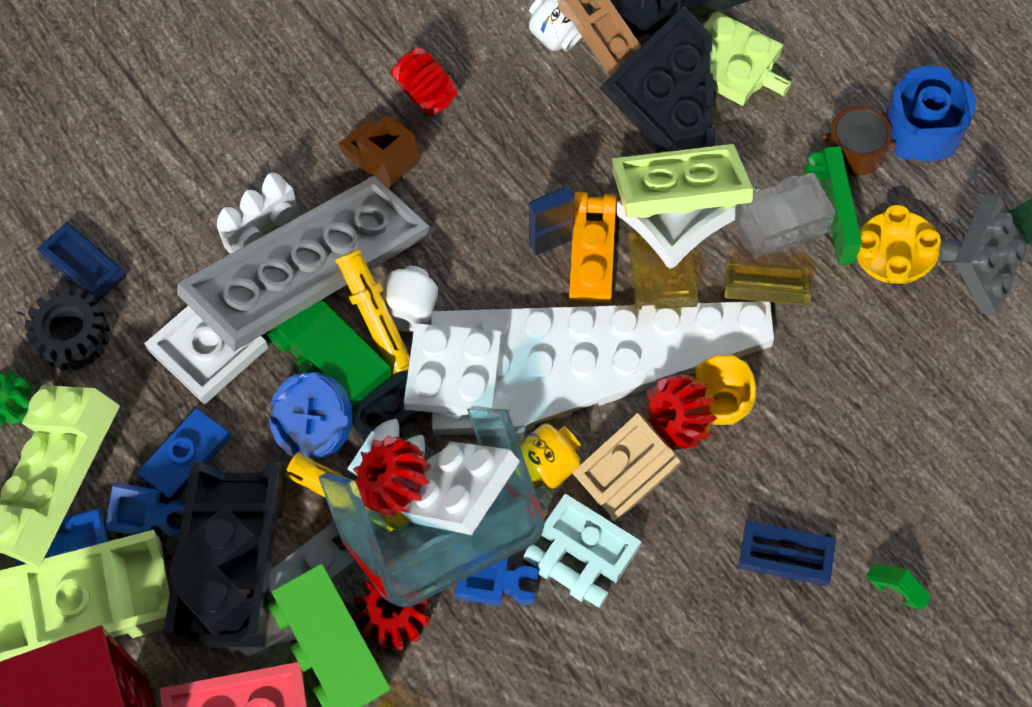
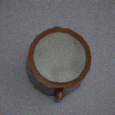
[822,106,896,176]

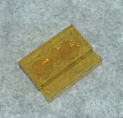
[628,233,698,310]

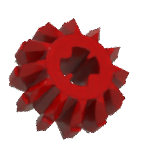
[391,47,457,117]
[641,375,718,450]
[351,435,431,517]
[352,572,430,651]

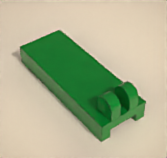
[804,146,862,265]

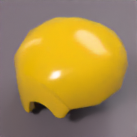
[695,355,756,425]

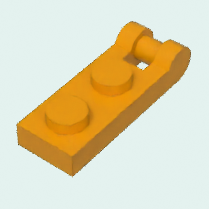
[569,192,616,303]

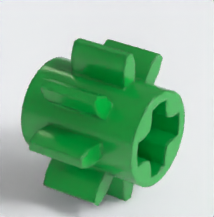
[0,371,34,427]

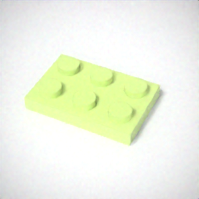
[612,144,753,218]

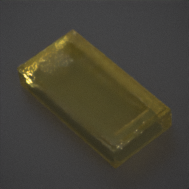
[724,261,811,306]

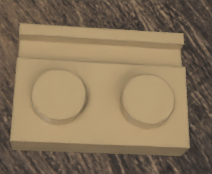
[573,413,683,522]

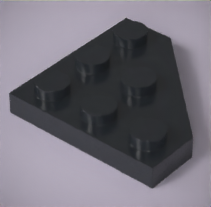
[599,6,715,153]

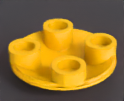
[857,205,941,284]

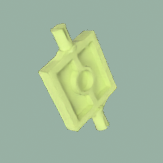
[704,11,791,106]

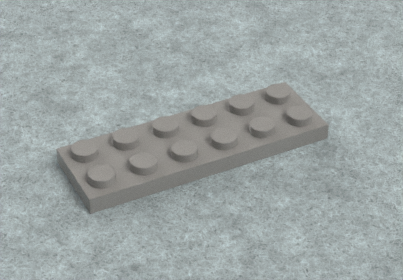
[177,176,430,351]

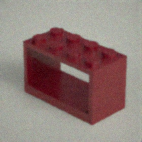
[0,625,157,707]

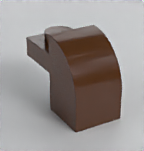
[339,115,420,188]

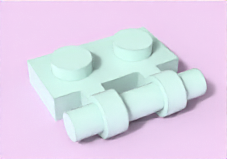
[523,494,641,608]

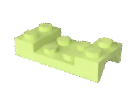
[0,385,120,567]
[0,530,170,661]

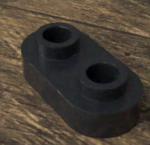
[352,371,425,441]

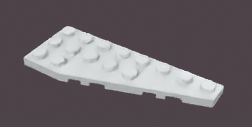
[431,301,774,436]

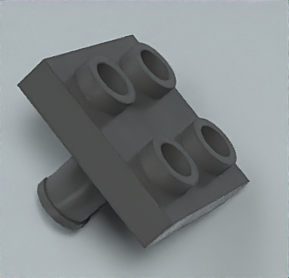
[938,195,1026,315]

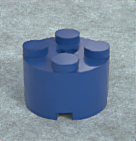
[885,66,976,161]

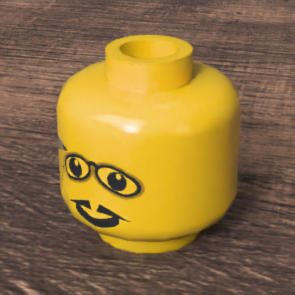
[516,424,582,489]

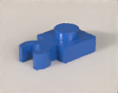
[105,482,185,537]
[455,550,539,606]

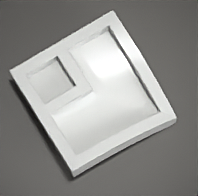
[617,200,735,269]

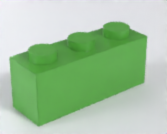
[267,564,391,707]

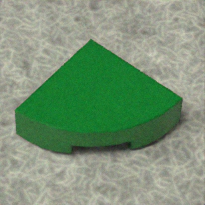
[866,563,931,610]

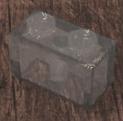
[734,172,836,259]

